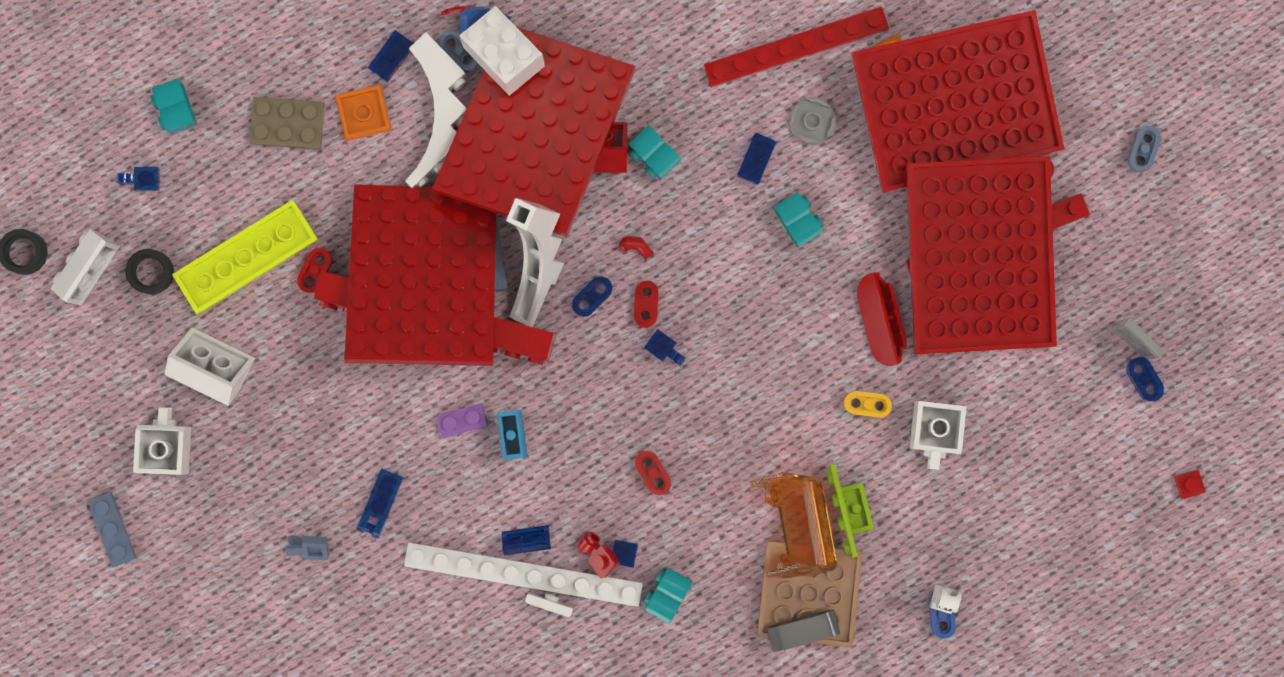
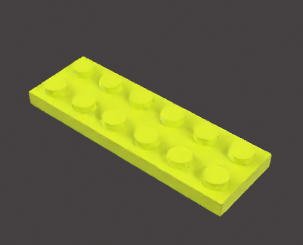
[172,200,319,315]

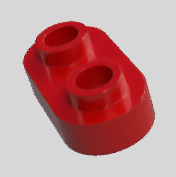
[297,248,333,293]
[634,281,659,328]
[635,451,671,495]

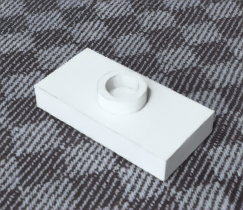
[525,592,574,617]

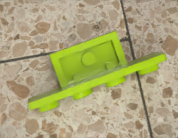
[826,463,874,560]

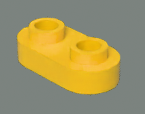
[843,391,892,418]

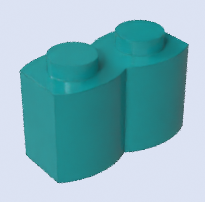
[150,78,198,135]
[628,125,681,180]
[773,192,824,248]
[643,567,693,624]

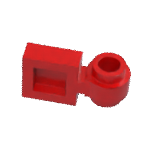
[578,532,620,579]

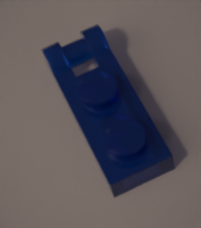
[356,468,404,539]

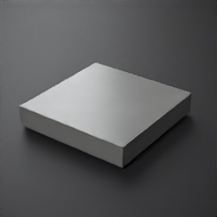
[1112,318,1165,360]

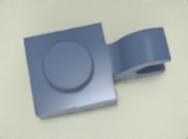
[286,536,329,560]

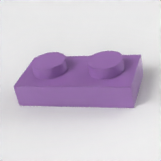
[436,403,488,438]

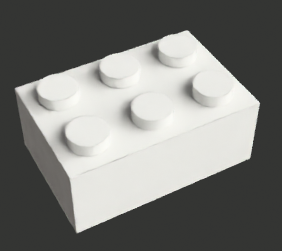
[459,6,545,96]

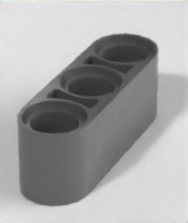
[767,609,840,652]

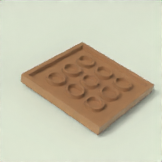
[757,541,862,647]

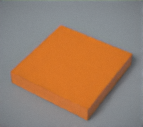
[335,84,392,141]

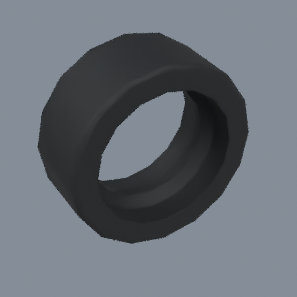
[0,229,48,275]
[125,249,174,295]

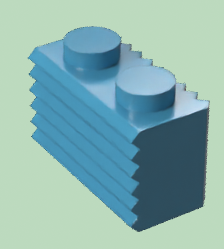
[496,410,528,460]

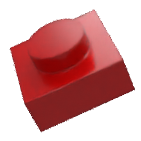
[1174,470,1206,499]

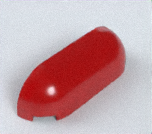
[857,272,907,366]

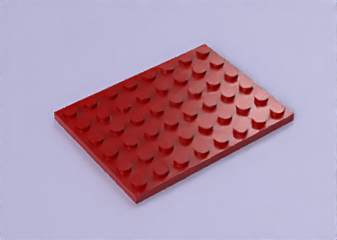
[851,10,1064,192]
[432,27,636,237]
[906,156,1057,354]
[344,184,496,366]

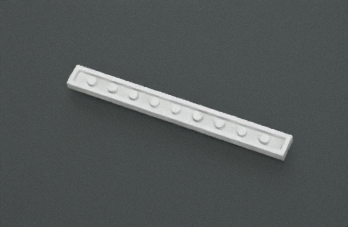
[404,542,643,607]

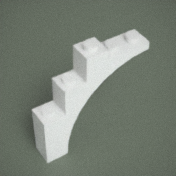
[405,33,467,188]
[506,198,564,327]

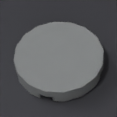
[789,97,836,145]

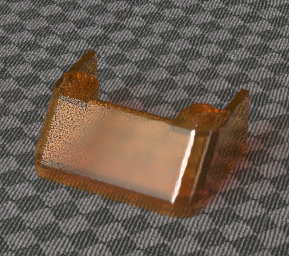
[751,472,837,578]

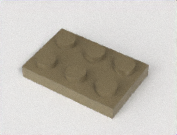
[249,97,325,150]

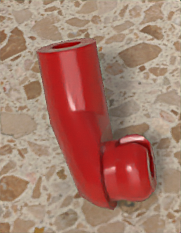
[619,235,654,260]

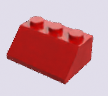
[594,122,628,174]

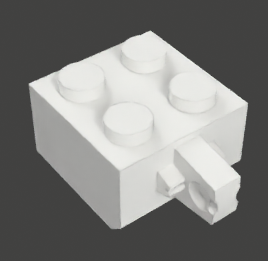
[909,401,967,470]
[133,407,191,475]

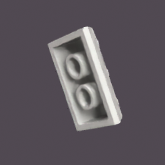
[51,229,120,306]
[165,328,255,406]

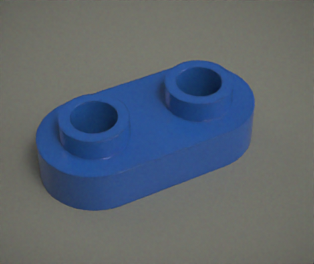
[928,592,956,639]

